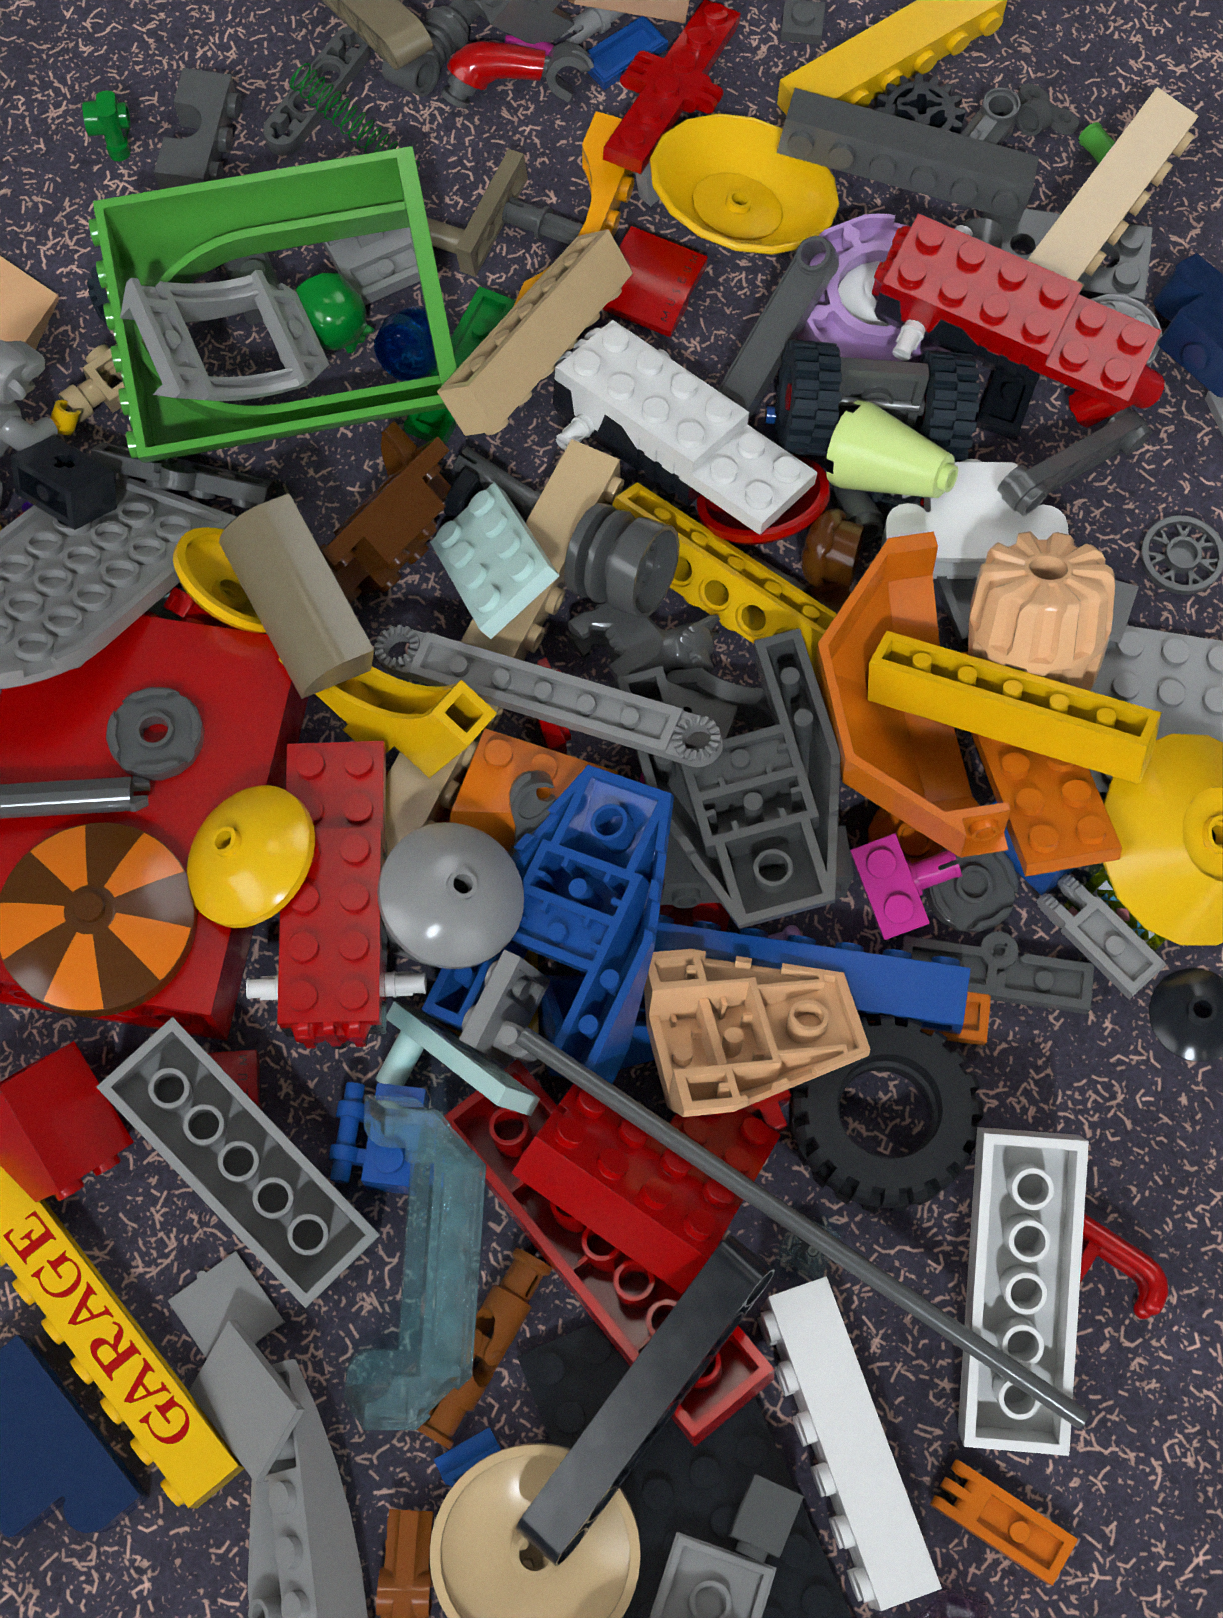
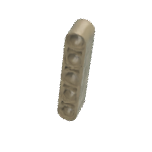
[321,0,433,71]

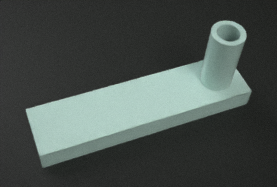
[375,1001,540,1116]

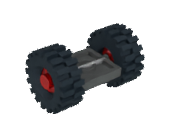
[775,340,980,462]

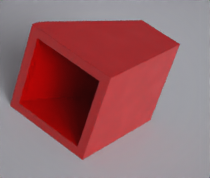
[0,1041,134,1202]

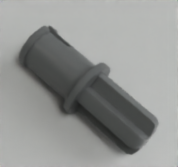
[502,197,583,245]

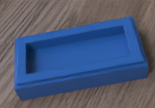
[587,16,668,90]

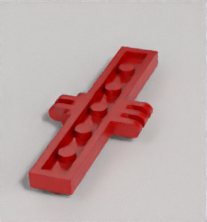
[602,0,741,174]

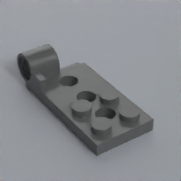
[963,208,1153,303]

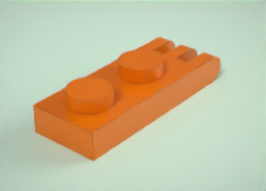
[930,1459,1078,1586]

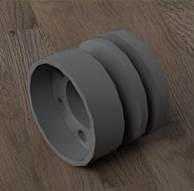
[564,503,680,618]

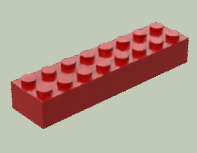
[439,1059,774,1447]

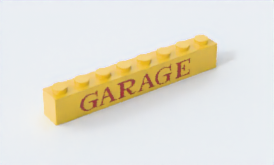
[0,1166,245,1509]

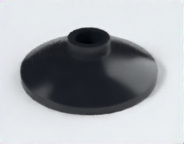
[1149,968,1223,1062]

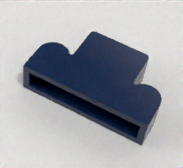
[1154,253,1223,398]
[0,1335,150,1538]

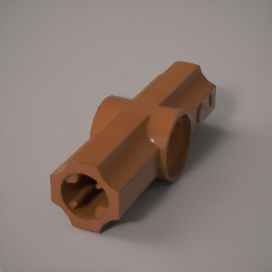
[376,1509,434,1618]

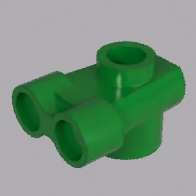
[82,90,131,162]

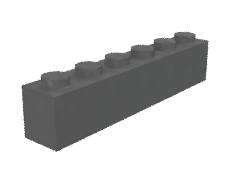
[777,88,1039,221]

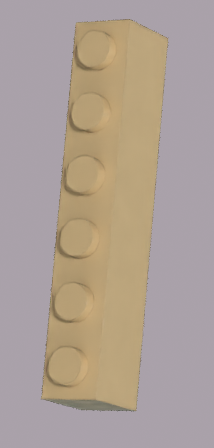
[1027,87,1199,290]
[437,229,633,436]

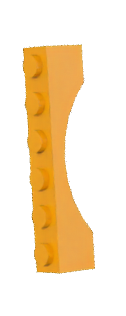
[513,111,634,307]

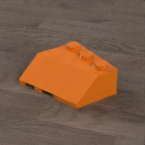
[449,728,618,852]

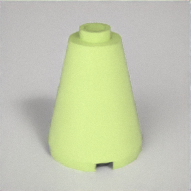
[826,400,958,498]

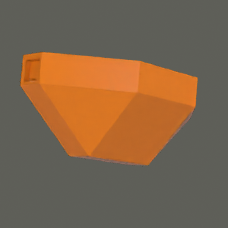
[815,531,1011,858]

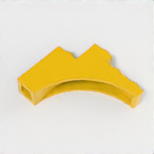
[278,658,497,778]

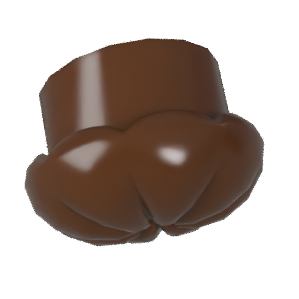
[801,509,864,588]

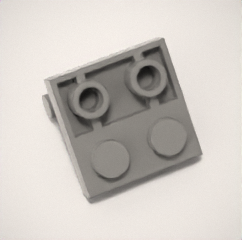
[322,227,420,305]
[459,950,551,1067]

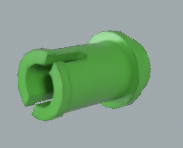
[1078,122,1115,165]

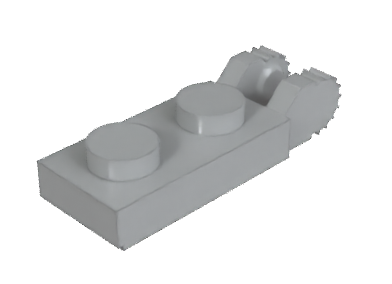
[1036,874,1166,1000]

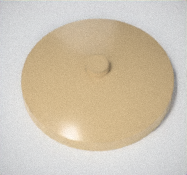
[430,1443,641,1618]

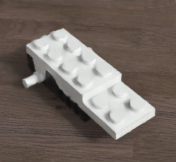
[553,320,818,535]

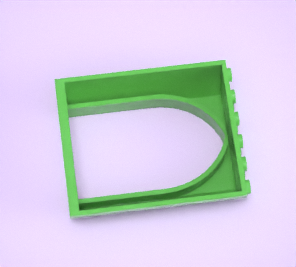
[88,146,457,463]

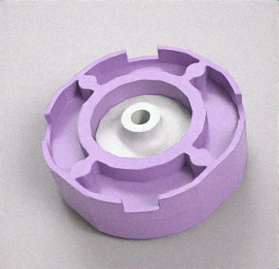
[797,214,951,363]

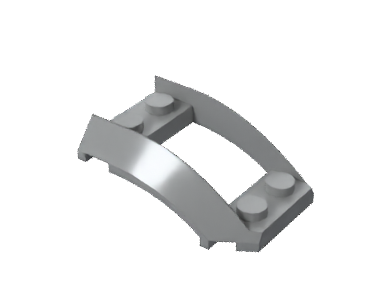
[120,270,330,401]

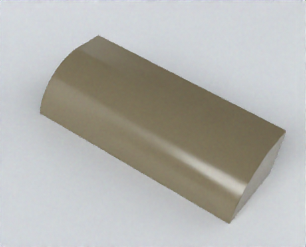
[219,493,374,699]

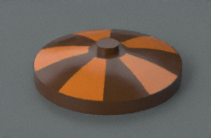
[0,823,198,1017]

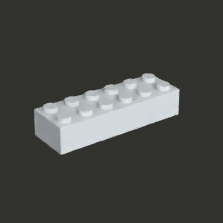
[958,1127,1089,1456]
[757,1276,942,1611]

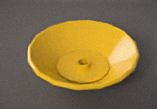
[650,113,839,255]
[1103,733,1223,946]

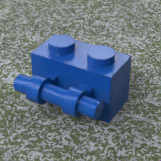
[328,1082,430,1195]

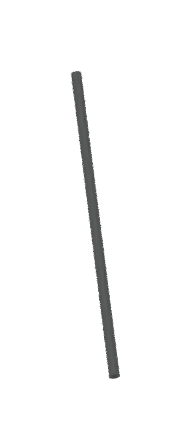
[515,1026,1090,1429]

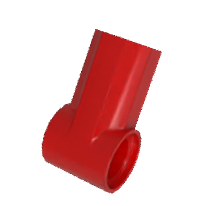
[1069,365,1165,428]

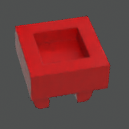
[743,1090,791,1133]

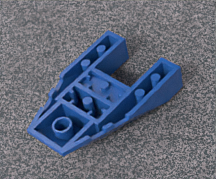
[421,765,674,1084]

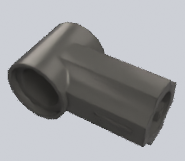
[961,87,1020,145]

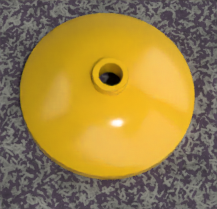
[173,527,266,633]
[187,785,315,928]

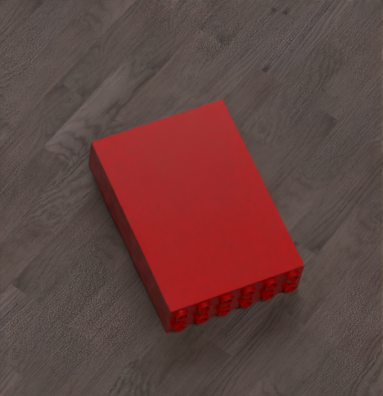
[0,611,309,1041]

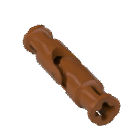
[412,1247,552,1450]

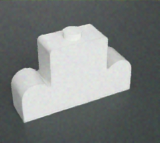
[881,459,1069,579]

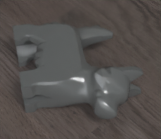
[568,601,720,689]

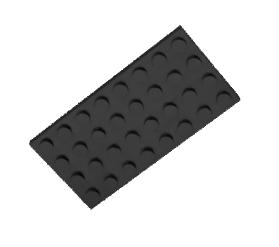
[517,1322,852,1618]

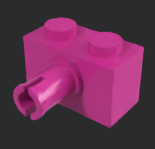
[850,833,962,940]

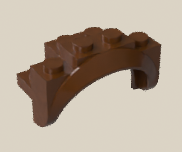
[319,421,451,604]

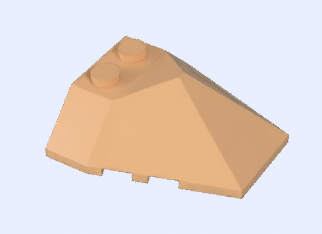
[644,949,871,1117]

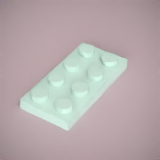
[430,482,559,639]

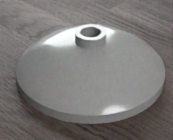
[377,822,524,969]

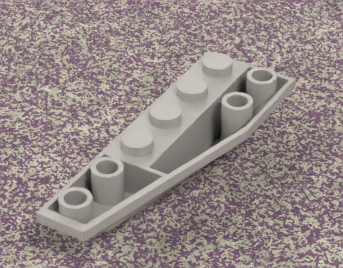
[248,1359,368,1618]

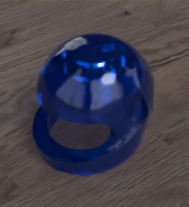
[374,306,437,381]

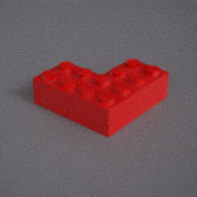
[511,1084,781,1294]

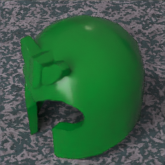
[295,273,374,354]

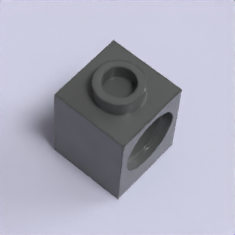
[728,1474,804,1563]

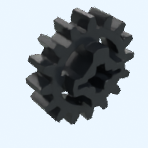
[875,73,965,134]

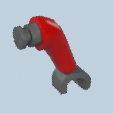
[441,41,594,109]

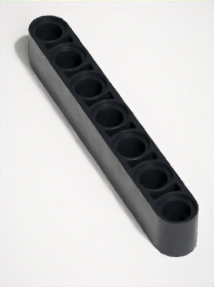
[516,1235,775,1566]

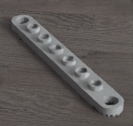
[374,625,723,767]

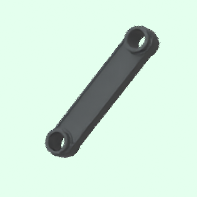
[717,236,839,424]
[997,407,1153,516]

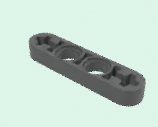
[263,26,371,156]

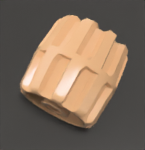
[968,531,1115,691]

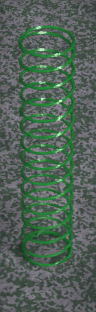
[290,63,420,170]

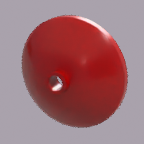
[697,454,830,545]

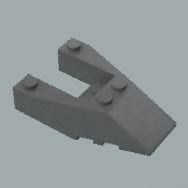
[617,628,840,929]

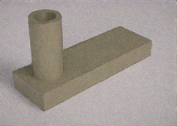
[427,149,528,277]

